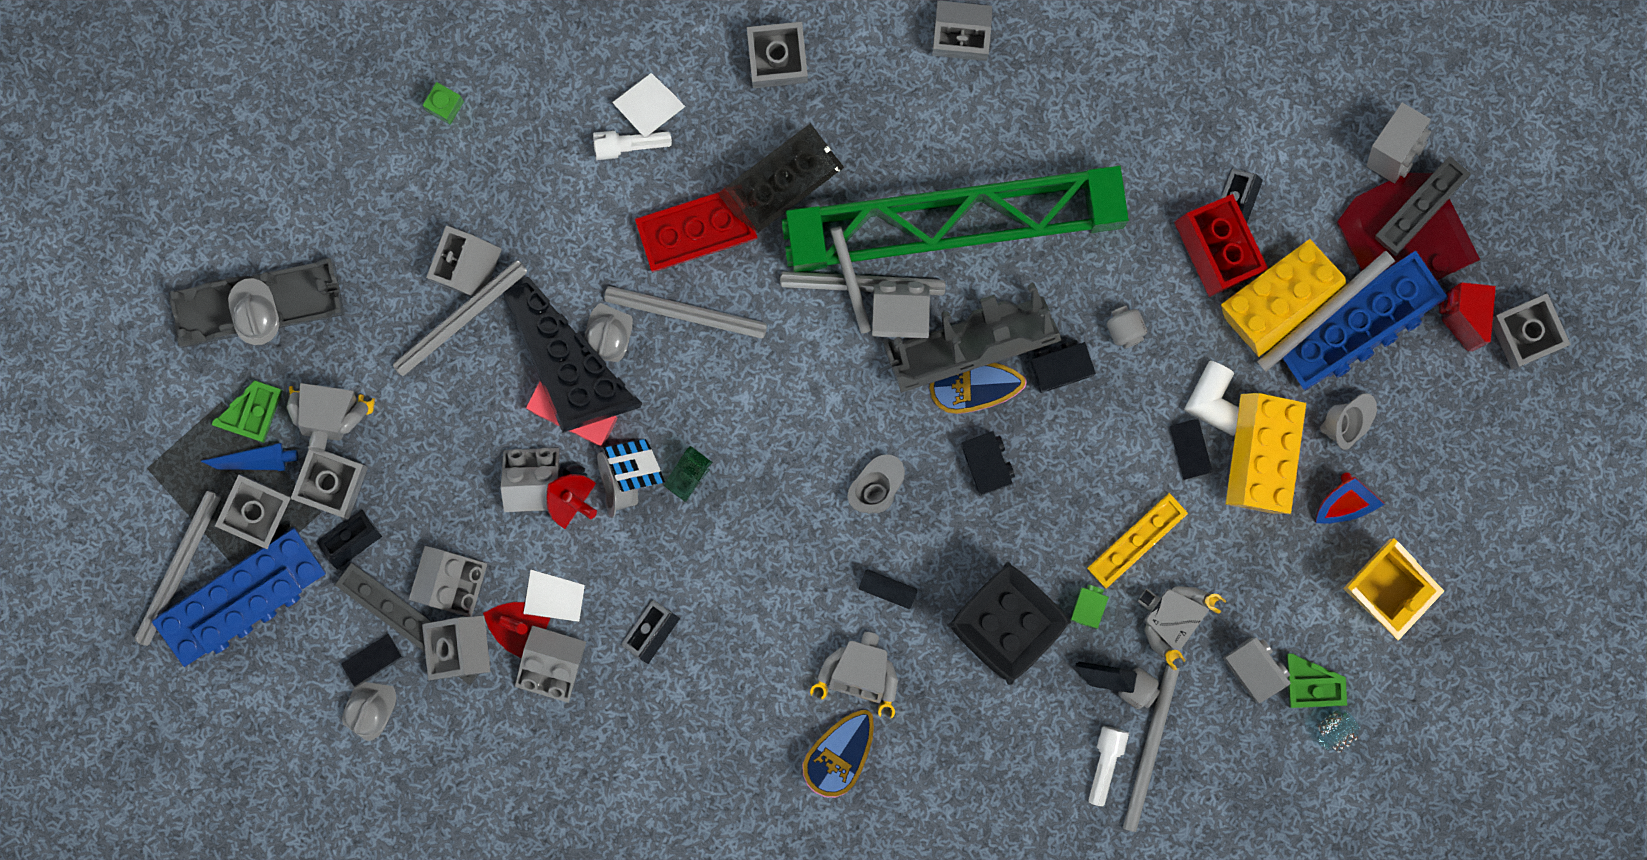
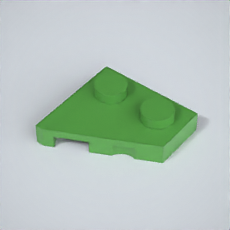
[212,380,283,443]
[1286,653,1347,708]

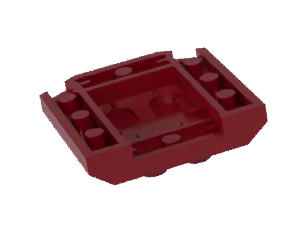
[1336,173,1480,281]

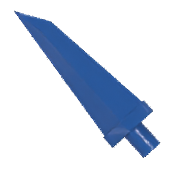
[201,443,298,471]

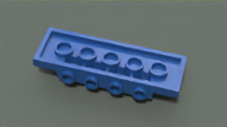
[1274,251,1448,391]
[152,527,326,667]

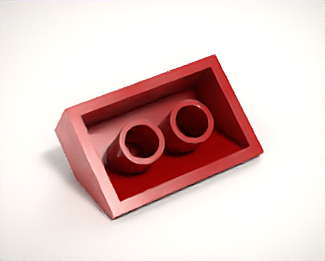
[1174,194,1268,297]
[1438,282,1496,352]

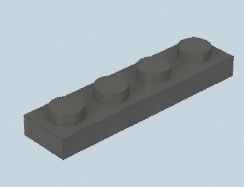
[1374,156,1471,256]

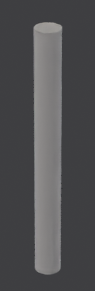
[830,227,871,333]

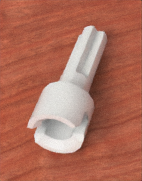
[593,131,672,160]
[1089,726,1129,806]

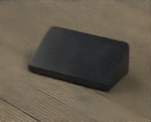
[1221,168,1263,223]
[1169,418,1213,480]
[318,510,382,570]
[859,569,918,609]
[621,599,680,664]
[341,634,403,688]
[1075,661,1137,693]

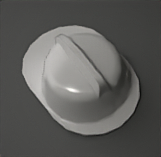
[228,278,279,345]
[584,303,633,362]
[1320,393,1377,450]
[597,452,638,518]
[847,455,905,514]
[342,682,396,741]

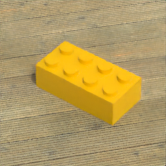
[1221,239,1346,357]
[1225,393,1306,514]

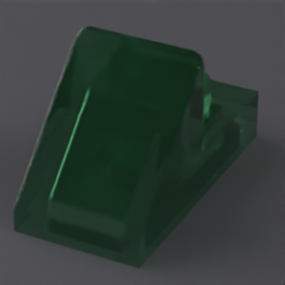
[663,446,713,502]

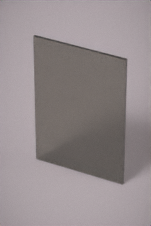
[147,402,322,566]

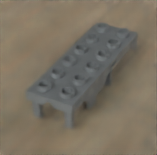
[169,258,345,348]
[883,283,1061,393]

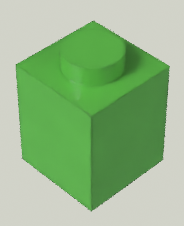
[423,82,464,125]
[1069,585,1109,629]

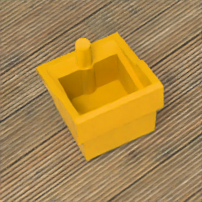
[1343,538,1444,641]

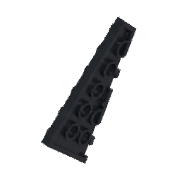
[503,277,642,433]

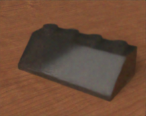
[718,123,844,233]

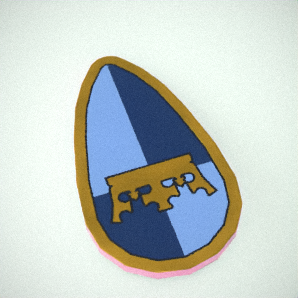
[929,363,1027,414]
[802,710,874,798]

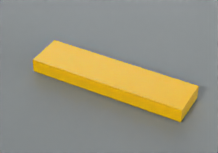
[1087,493,1188,589]

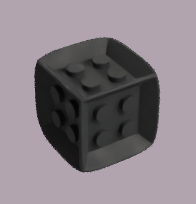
[947,562,1071,685]

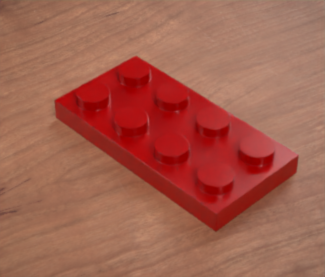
[635,185,758,273]

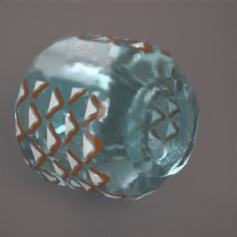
[1317,710,1360,752]

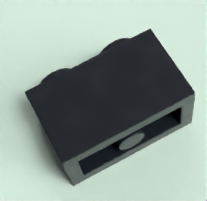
[1030,340,1096,393]
[961,431,1015,496]

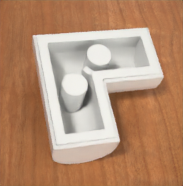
[1183,361,1239,436]

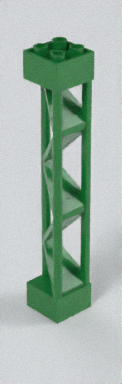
[782,165,1129,272]

